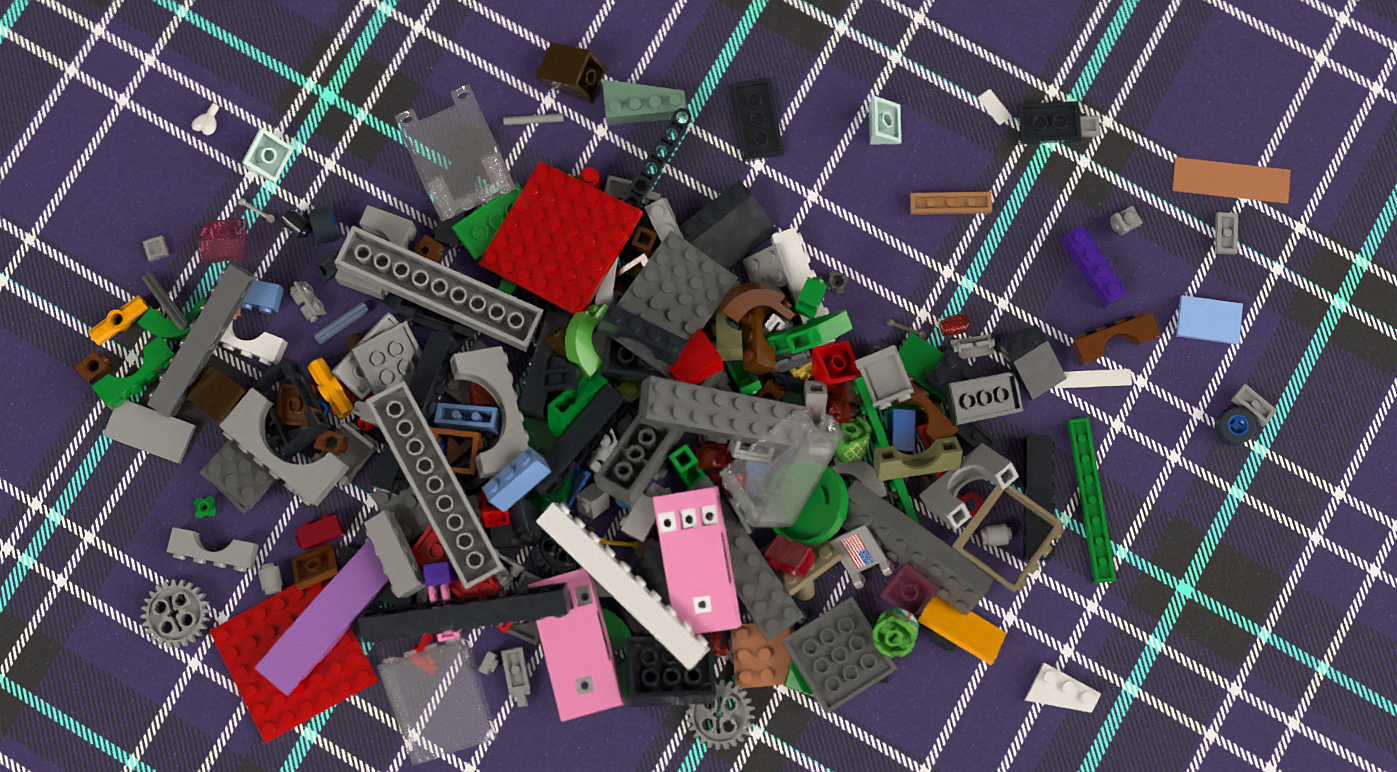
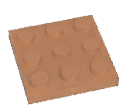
[731,623,794,688]

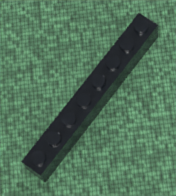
[368,331,461,496]

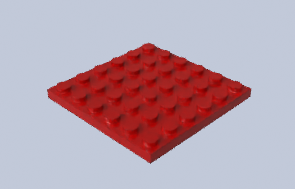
[478,162,643,315]
[209,579,379,743]

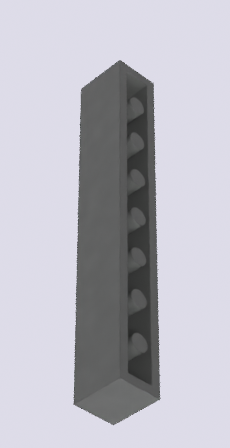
[147,264,257,418]

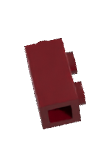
[295,513,346,550]

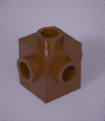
[412,235,445,264]

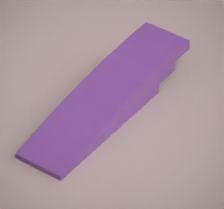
[255,539,389,696]

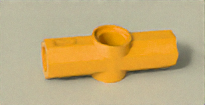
[88,295,149,346]
[307,358,354,419]

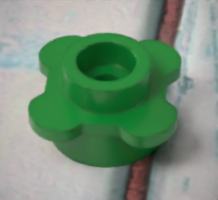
[194,496,216,519]

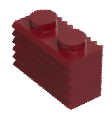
[764,535,816,578]

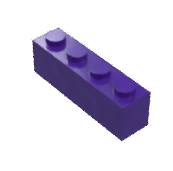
[1061,225,1127,308]

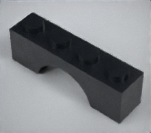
[597,303,687,367]

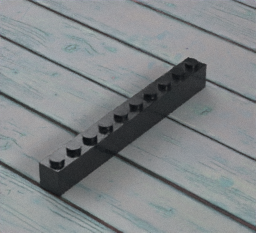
[357,582,572,644]

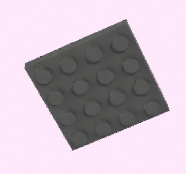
[781,597,897,714]

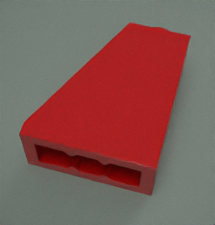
[668,328,724,385]

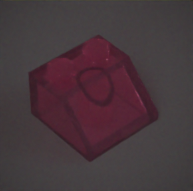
[198,219,247,263]
[880,563,940,619]

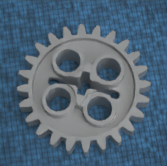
[140,580,211,648]
[686,680,755,750]

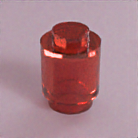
[939,313,971,337]

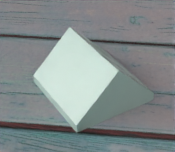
[869,96,901,144]
[242,127,294,183]

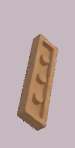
[910,192,992,215]

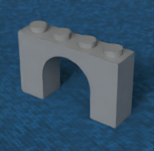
[335,205,416,300]
[919,443,1019,530]

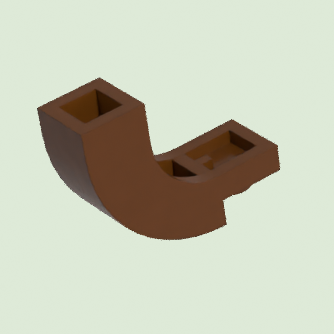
[719,282,795,322]

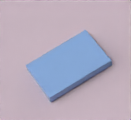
[1176,295,1243,345]

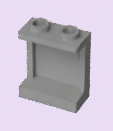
[855,345,915,410]
[311,421,379,487]

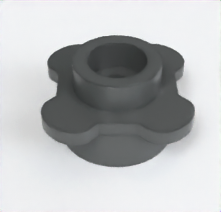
[825,271,849,294]

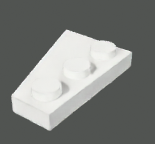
[1024,663,1101,713]

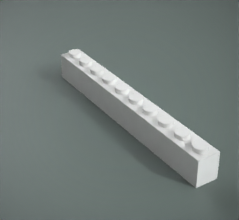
[536,503,710,669]

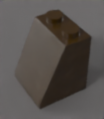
[536,42,607,104]
[186,365,248,424]

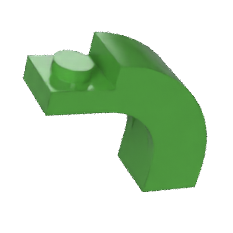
[565,304,608,377]

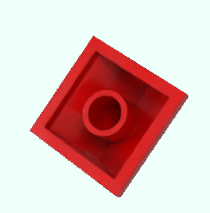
[811,341,862,386]

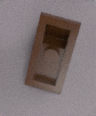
[446,435,473,467]

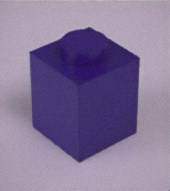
[422,560,456,586]

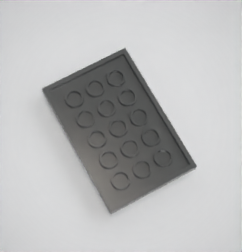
[610,230,738,377]

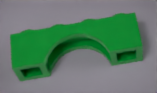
[91,336,174,410]

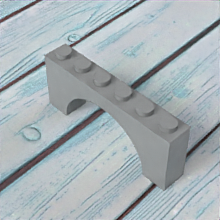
[450,346,529,479]
[219,388,350,506]

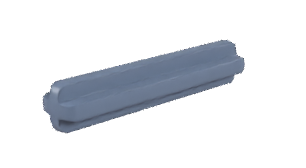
[314,302,369,344]

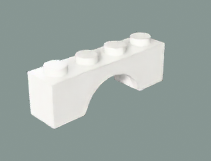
[220,321,288,366]

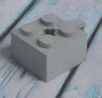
[620,483,664,544]

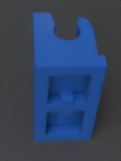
[887,409,916,453]
[566,466,592,510]

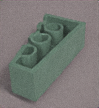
[602,79,686,125]

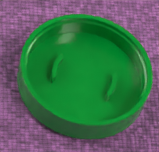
[765,459,848,545]

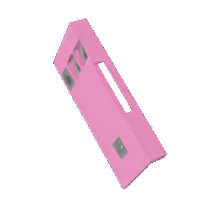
[653,486,741,634]
[528,568,626,722]

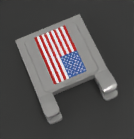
[829,524,894,589]

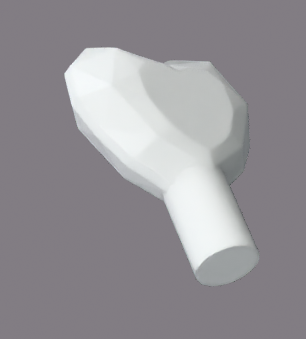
[192,103,219,135]

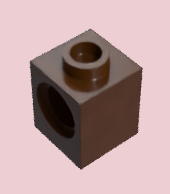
[74,351,113,385]
[757,378,788,402]
[314,430,349,457]

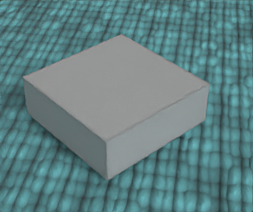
[1080,115,1101,138]
[143,235,169,262]

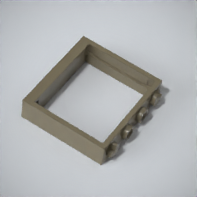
[952,485,1065,593]

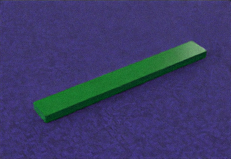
[1067,417,1116,584]

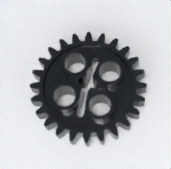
[533,510,598,576]

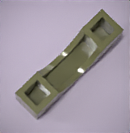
[712,281,743,361]
[873,437,962,481]

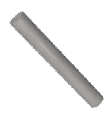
[503,113,564,125]

